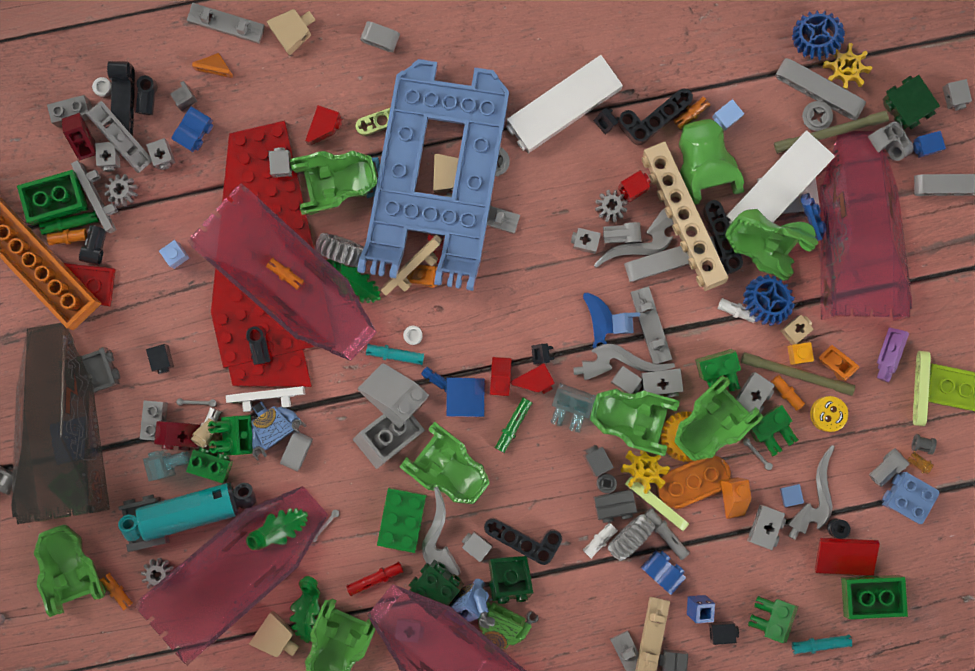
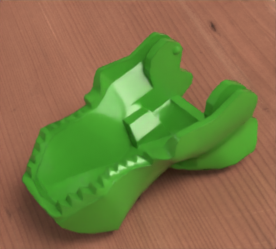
[678,119,744,205]
[289,150,377,215]
[725,209,818,281]
[675,376,763,461]
[590,389,680,456]
[400,422,489,504]
[34,525,106,617]
[305,599,378,671]

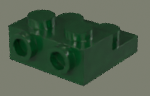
[488,556,534,604]

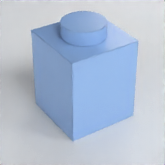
[712,99,744,131]
[159,240,190,269]

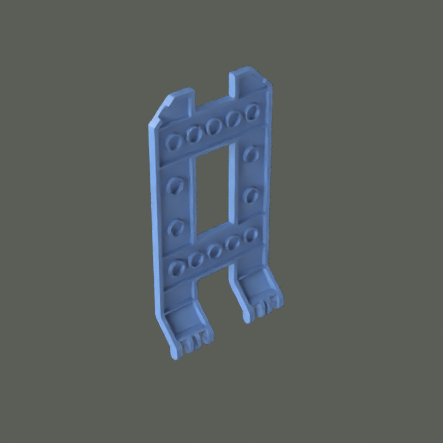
[357,59,509,291]

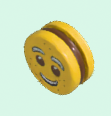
[810,396,849,432]

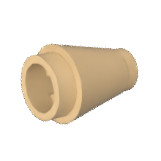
[191,418,215,448]

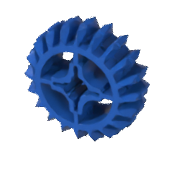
[792,10,845,61]
[743,274,795,326]

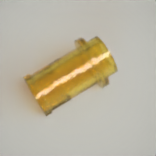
[907,452,934,474]

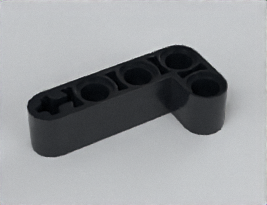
[107,61,135,136]
[618,88,693,145]
[703,200,743,275]
[484,518,562,565]

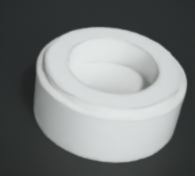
[92,77,112,97]
[403,326,423,345]

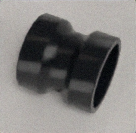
[827,518,851,539]

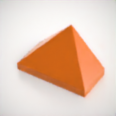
[192,53,233,78]

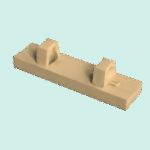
[381,235,442,295]
[635,597,670,671]

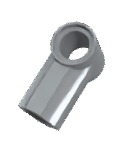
[603,222,642,244]
[869,448,909,487]

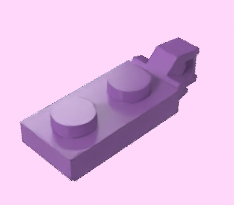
[877,328,909,382]

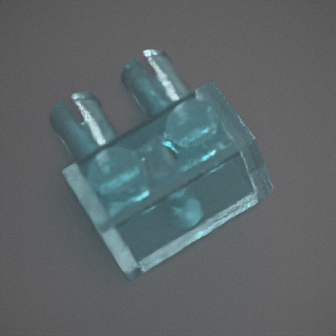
[550,383,596,432]
[143,450,191,481]

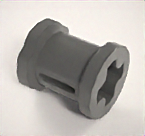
[911,434,937,455]

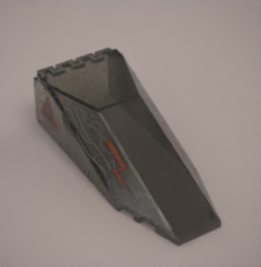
[11,323,110,525]

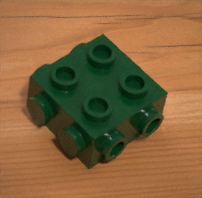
[882,75,940,130]
[407,559,464,618]

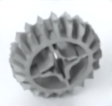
[315,233,364,267]
[608,514,655,561]

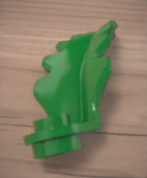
[322,259,381,303]
[246,508,308,550]
[289,576,321,643]

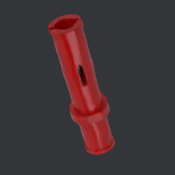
[346,561,404,596]

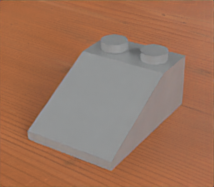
[357,363,429,429]
[352,414,425,469]

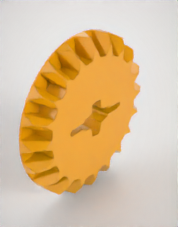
[661,411,693,462]

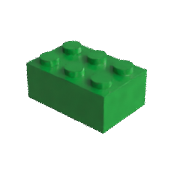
[17,170,89,226]
[377,487,427,553]
[841,575,908,619]

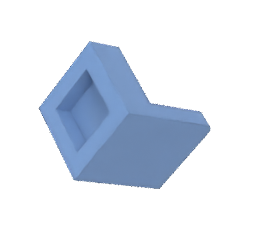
[612,312,640,334]

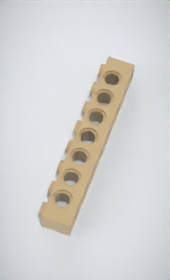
[641,142,728,291]

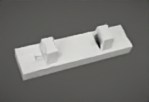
[226,386,306,412]

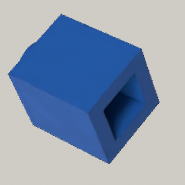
[913,131,946,158]
[687,595,715,623]

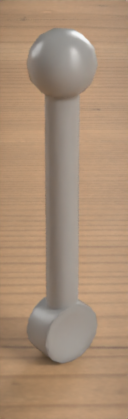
[176,398,217,407]
[743,438,773,470]
[310,510,339,542]

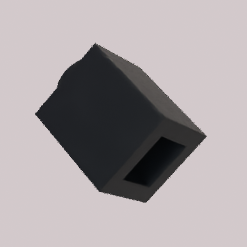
[146,344,174,374]
[709,621,739,645]

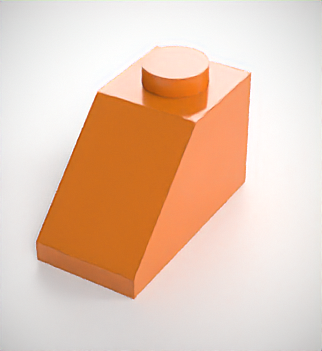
[721,477,751,519]

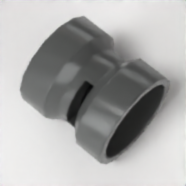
[596,474,617,493]

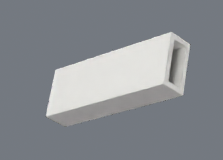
[506,55,623,154]
[726,130,835,225]

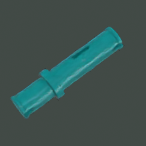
[366,343,425,365]
[792,634,852,655]

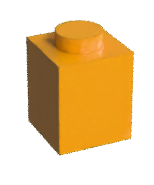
[787,342,814,365]

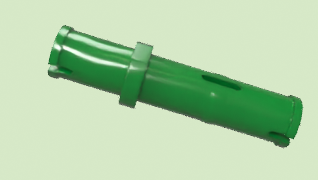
[39,211,100,235]
[494,397,533,453]

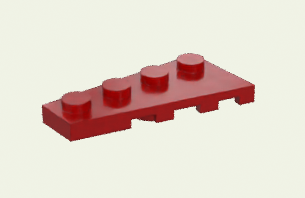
[228,350,312,387]

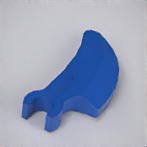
[583,293,613,349]

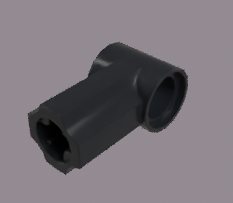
[135,75,158,115]
[79,225,107,266]
[246,326,271,365]

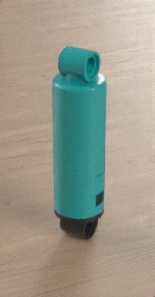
[118,482,256,541]

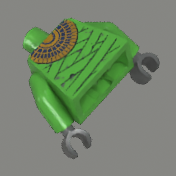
[478,590,539,652]

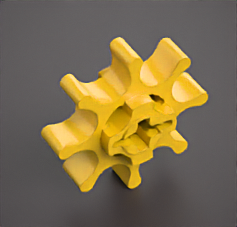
[823,43,872,90]
[620,450,670,494]

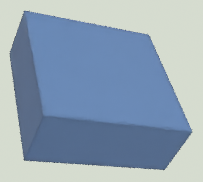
[780,484,804,507]

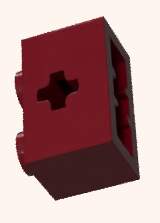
[62,113,96,161]
[154,421,200,451]

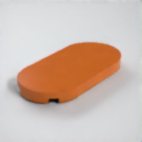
[656,456,731,509]

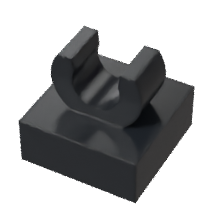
[593,108,619,135]
[531,343,554,365]

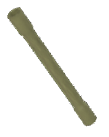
[774,110,889,153]
[741,352,855,396]

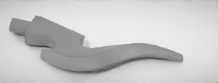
[594,209,674,268]
[573,344,675,380]
[787,445,835,540]
[422,487,461,575]

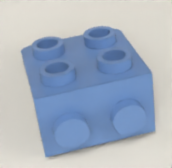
[882,472,939,524]

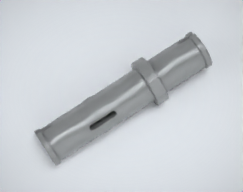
[644,508,690,560]

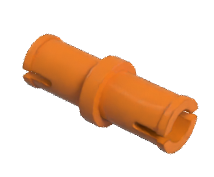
[673,96,711,130]
[47,228,88,246]
[266,258,304,290]
[770,374,805,411]
[100,572,133,611]

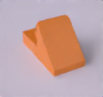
[407,265,437,288]
[818,345,860,381]

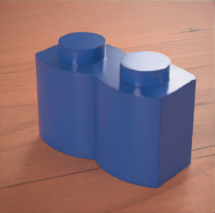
[171,106,213,152]
[640,551,686,595]

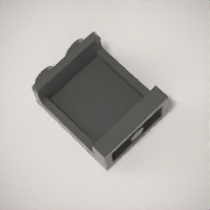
[59,347,120,399]
[118,494,170,552]

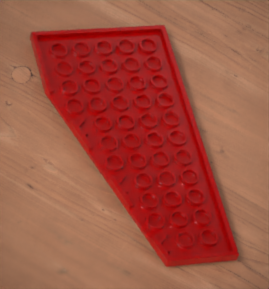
[211,120,336,368]

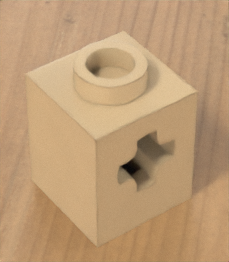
[780,315,814,345]

